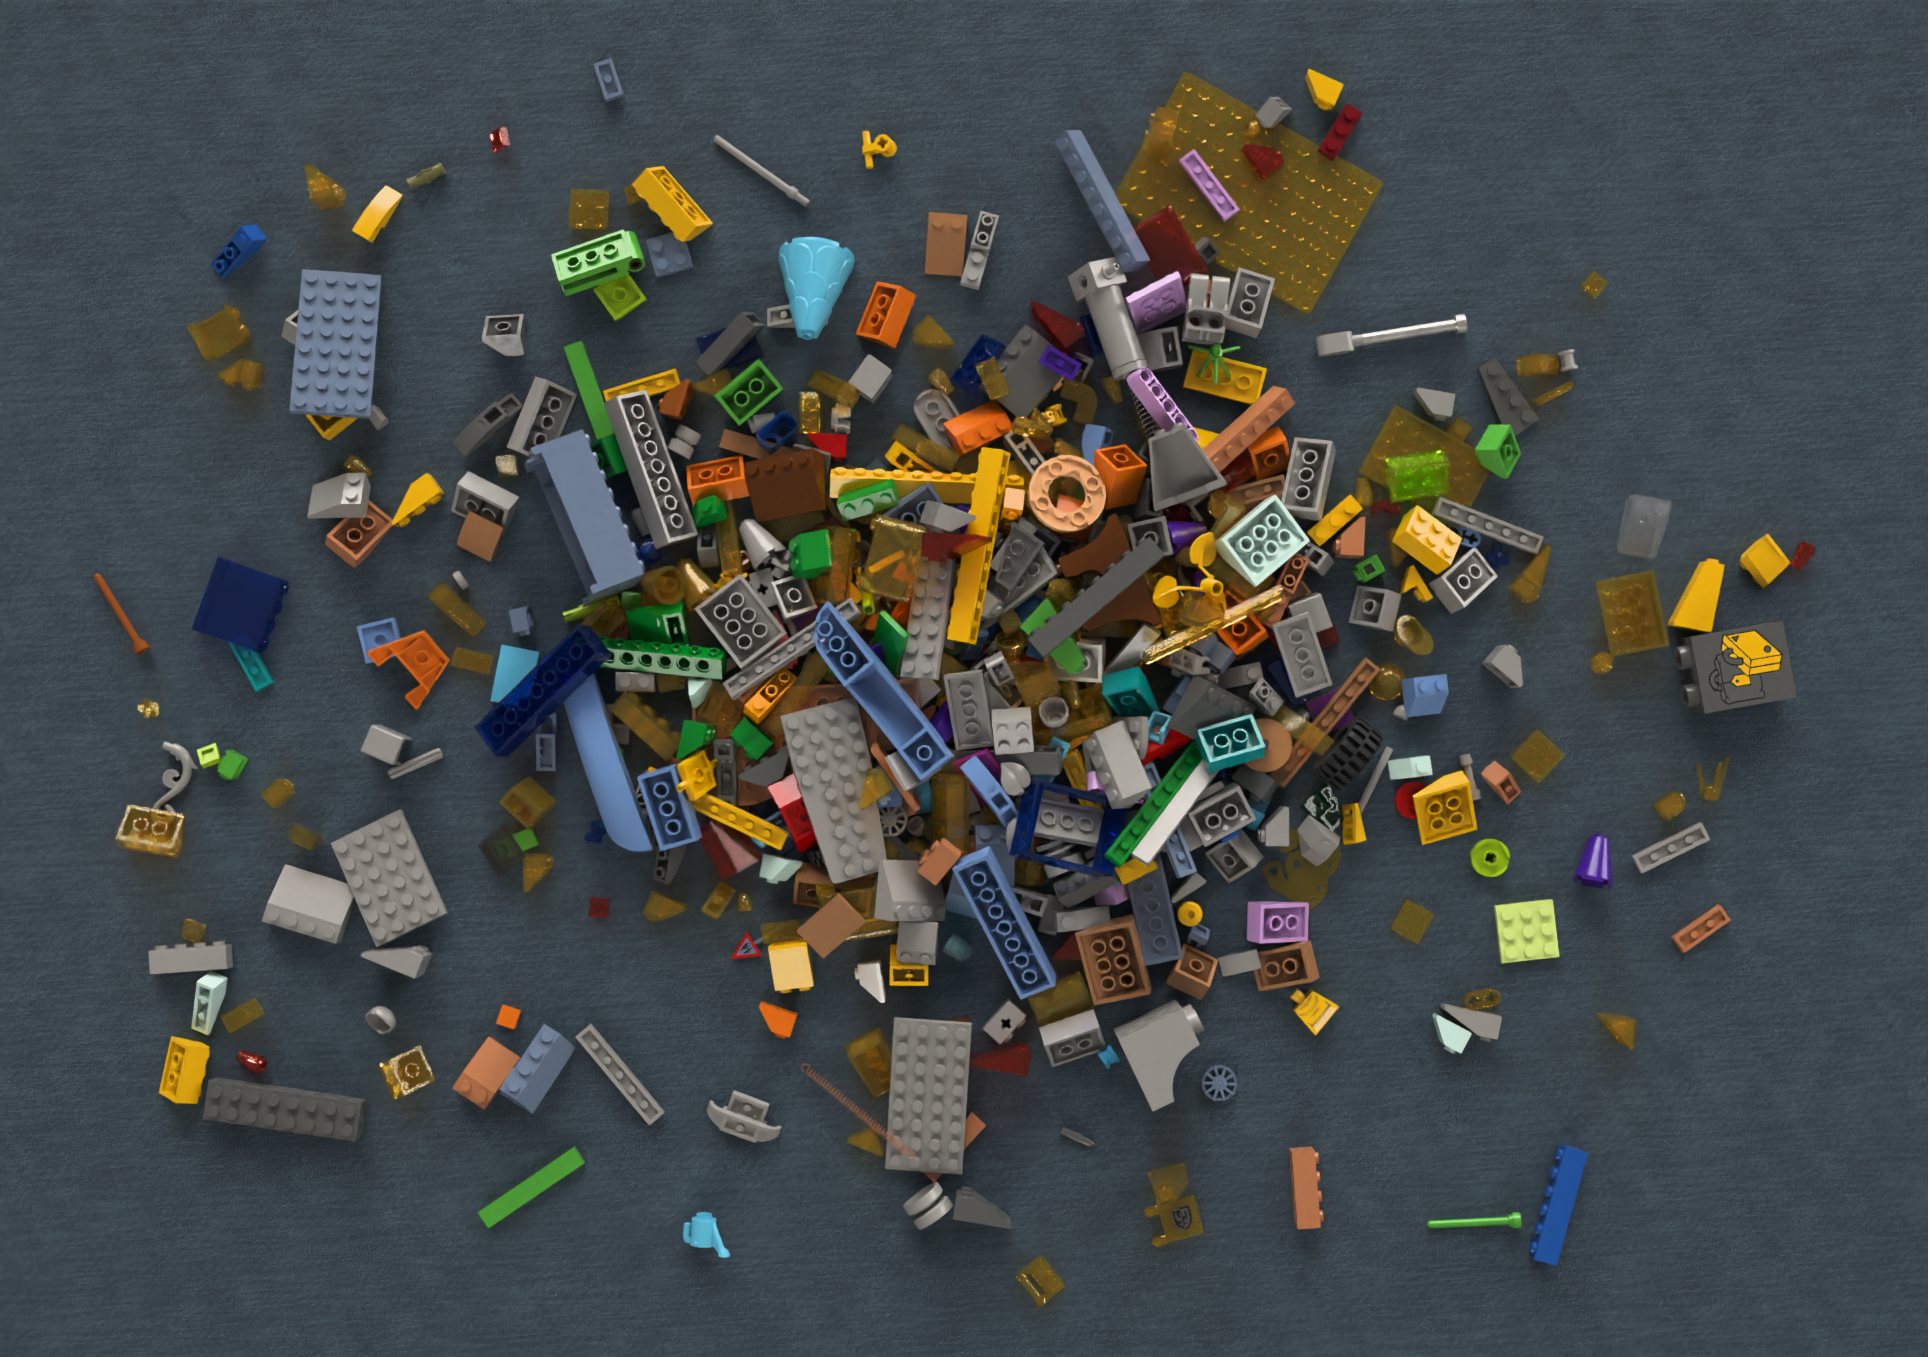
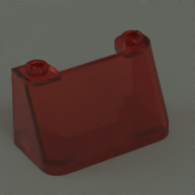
[1133,205,1208,287]

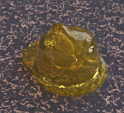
[1393,615,1434,655]

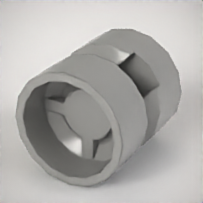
[667,424,701,459]

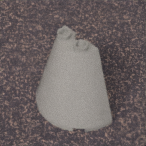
[1149,422,1227,511]

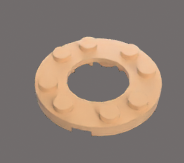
[1028,455,1106,533]

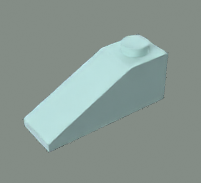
[191,971,227,1035]

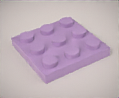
[1126,271,1187,334]

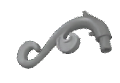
[151,742,198,826]

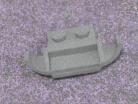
[707,1090,782,1143]

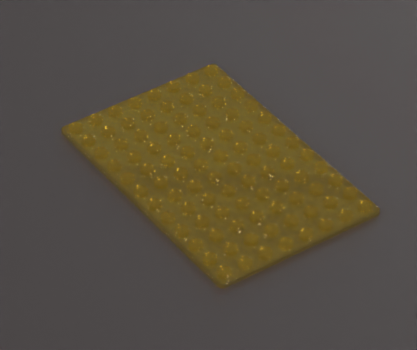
[1115,71,1383,314]

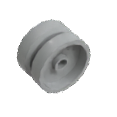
[903,1182,953,1230]

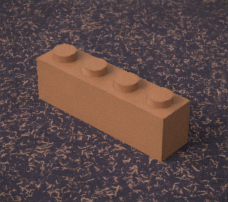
[1289,1147,1323,1229]

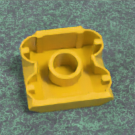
[1739,534,1790,588]

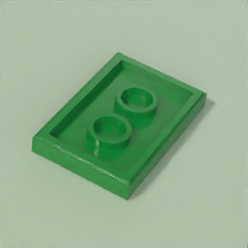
[872,610,909,677]

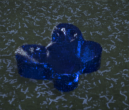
[1485,544,1510,568]
[584,820,606,844]

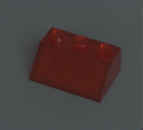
[699,819,762,881]

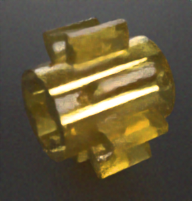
[1589,651,1614,675]

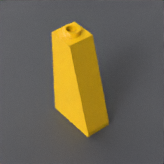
[1667,559,1725,633]

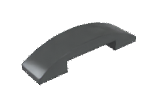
[714,739,738,807]

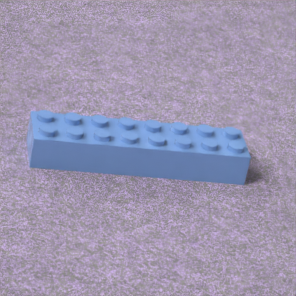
[952,846,1057,1000]

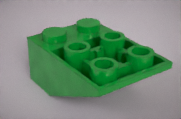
[625,601,690,646]

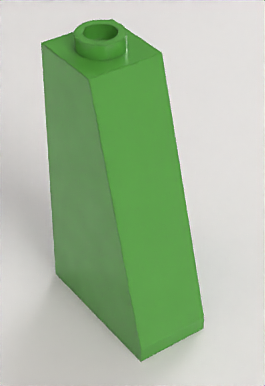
[1020,598,1087,675]

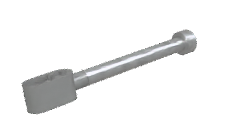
[1316,314,1467,357]

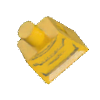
[1290,988,1339,1035]

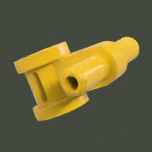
[862,131,897,169]
[1029,404,1067,429]

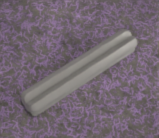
[388,748,443,779]

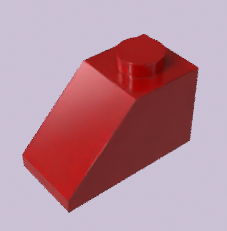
[808,433,848,461]

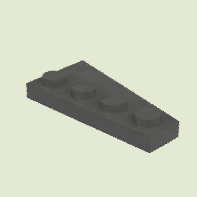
[1477,357,1539,436]

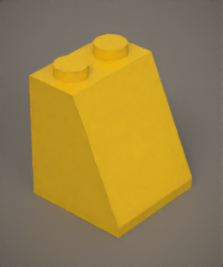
[768,939,815,993]

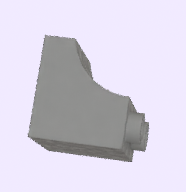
[1113,999,1204,1111]

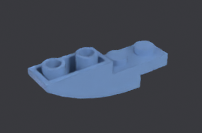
[960,755,1021,828]

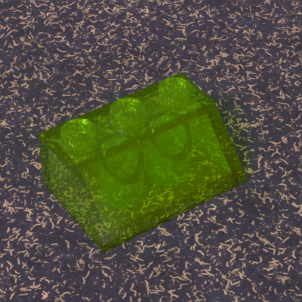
[1385,449,1449,503]

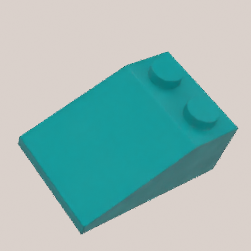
[1102,667,1160,720]

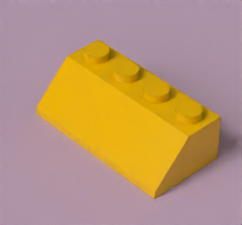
[632,166,713,242]

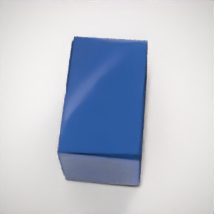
[756,411,798,455]

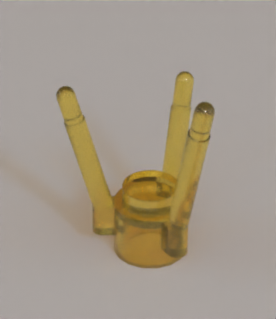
[1697,757,1730,801]

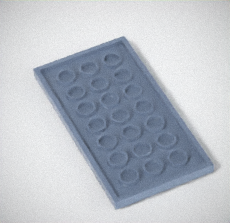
[289,269,382,419]

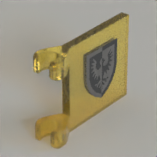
[1144,1195,1204,1247]

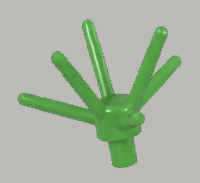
[1188,343,1240,384]

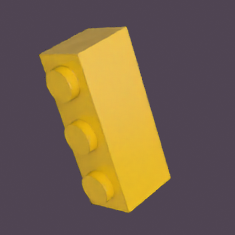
[1305,494,1363,547]

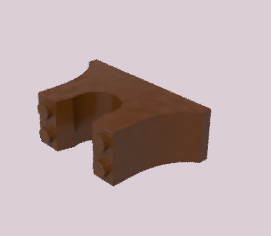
[1056,513,1161,633]

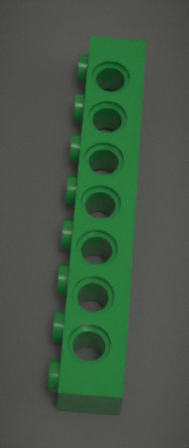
[570,634,727,680]

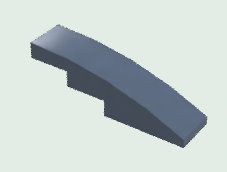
[536,691,559,771]

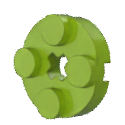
[1469,839,1510,877]

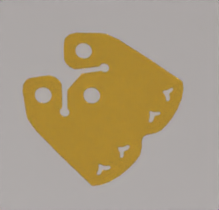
[1263,830,1341,910]

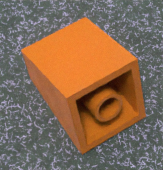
[1094,444,1147,509]

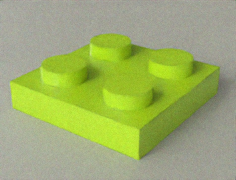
[593,275,647,322]

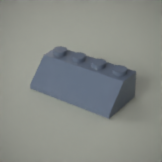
[500,1024,576,1114]

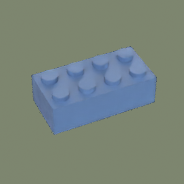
[637,763,702,851]

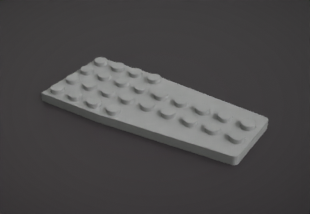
[779,697,887,884]

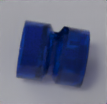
[635,537,662,567]

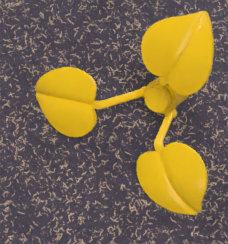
[1152,532,1227,618]

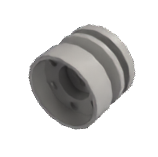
[1035,839,1085,878]

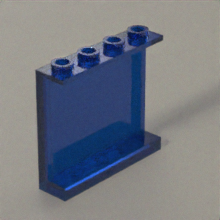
[192,557,289,653]

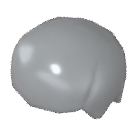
[1039,696,1069,728]
[365,1006,396,1034]

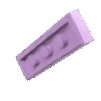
[1178,149,1240,222]

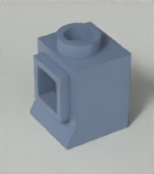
[509,606,535,636]

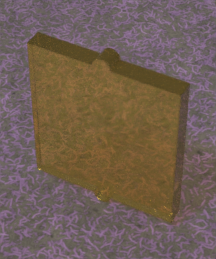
[1390,899,1434,944]

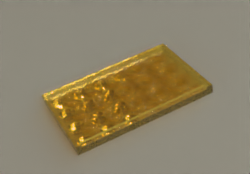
[1357,405,1490,527]

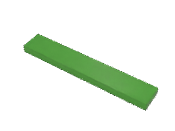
[564,341,614,440]
[478,1146,585,1228]

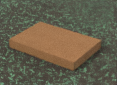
[797,893,866,959]

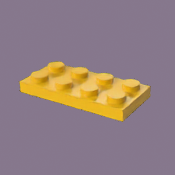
[1183,350,1267,405]

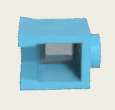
[1148,711,1172,745]

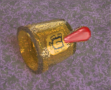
[995,629,1027,673]

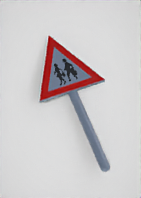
[731,923,786,959]

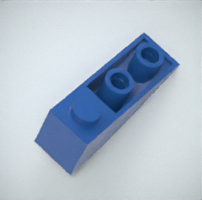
[210,224,267,279]

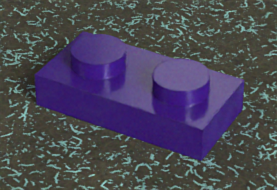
[1038,345,1082,382]

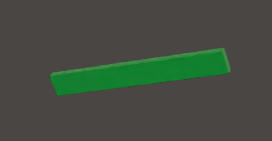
[1104,740,1203,868]

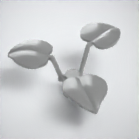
[1000,762,1069,854]

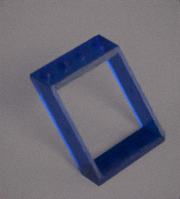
[1009,780,1127,877]

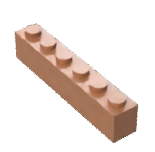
[1203,386,1295,472]

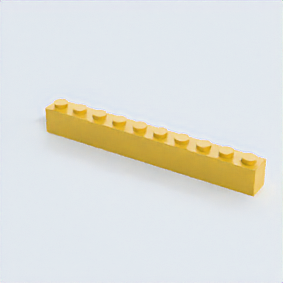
[947,447,1011,645]
[830,467,1024,504]

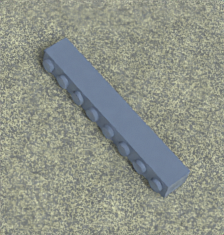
[1055,130,1151,272]

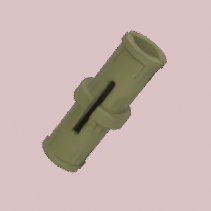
[406,162,446,191]

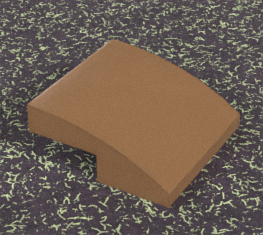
[456,511,505,562]

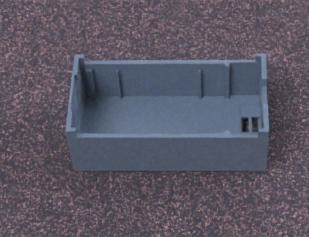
[524,429,645,607]

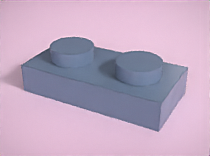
[593,58,624,102]

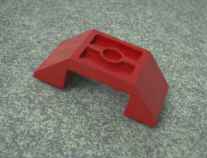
[767,773,818,854]

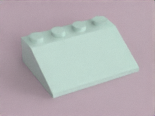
[1215,494,1310,587]

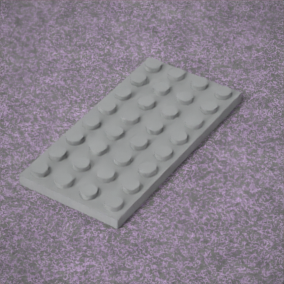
[885,1017,972,1175]

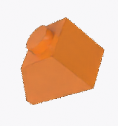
[759,1001,798,1039]

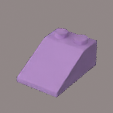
[1247,901,1309,944]

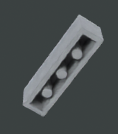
[148,941,233,974]

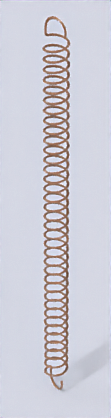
[801,1064,915,1159]

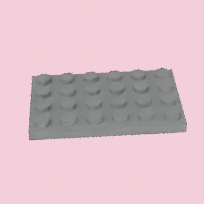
[331,809,448,947]

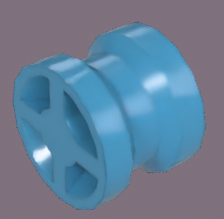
[1097,1045,1120,1069]

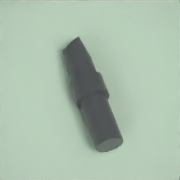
[1060,1126,1095,1147]

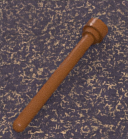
[94,574,150,655]

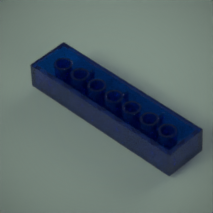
[474,624,612,757]

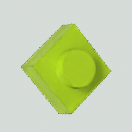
[197,743,222,769]

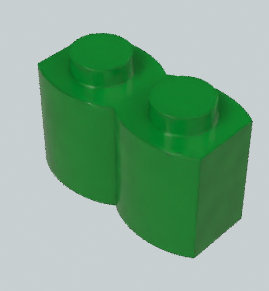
[730,717,776,761]

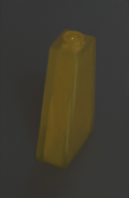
[1147,1163,1189,1206]

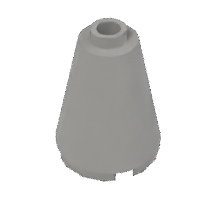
[739,518,787,572]

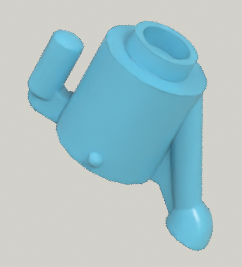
[683,1212,730,1258]

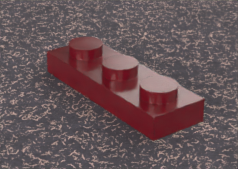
[1317,103,1363,161]

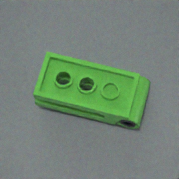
[551,229,645,296]

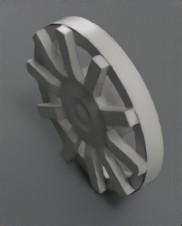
[879,806,908,838]

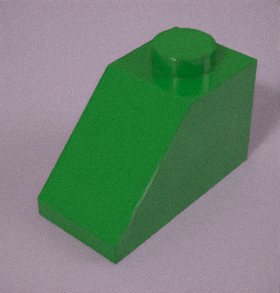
[690,495,728,530]

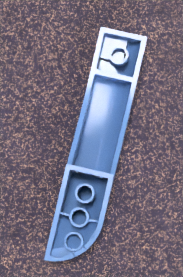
[813,601,955,781]
[557,666,653,852]

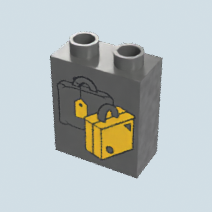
[1673,621,1797,714]

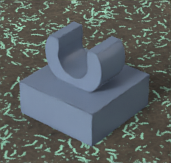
[1187,923,1211,948]

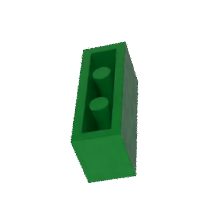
[837,479,899,521]

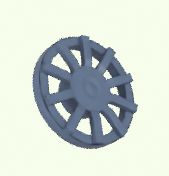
[1201,1065,1238,1101]

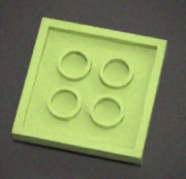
[1494,899,1559,963]

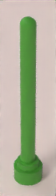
[1427,1212,1522,1228]

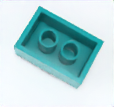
[1196,714,1266,773]

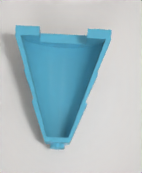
[778,237,855,340]

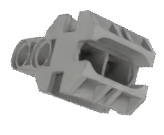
[1182,273,1230,345]

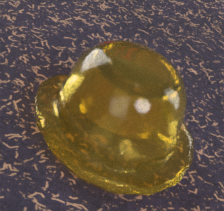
[1369,663,1406,700]

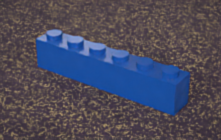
[1529,1144,1588,1266]

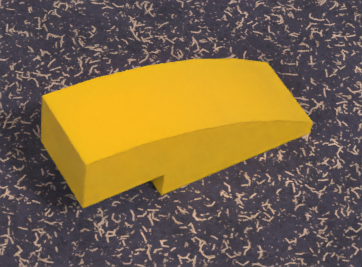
[352,186,403,243]

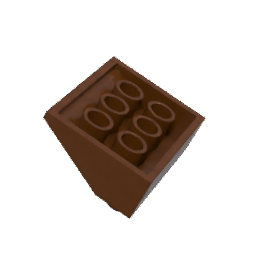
[745,448,826,523]

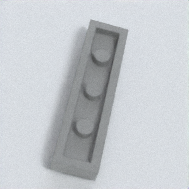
[1631,822,1710,874]

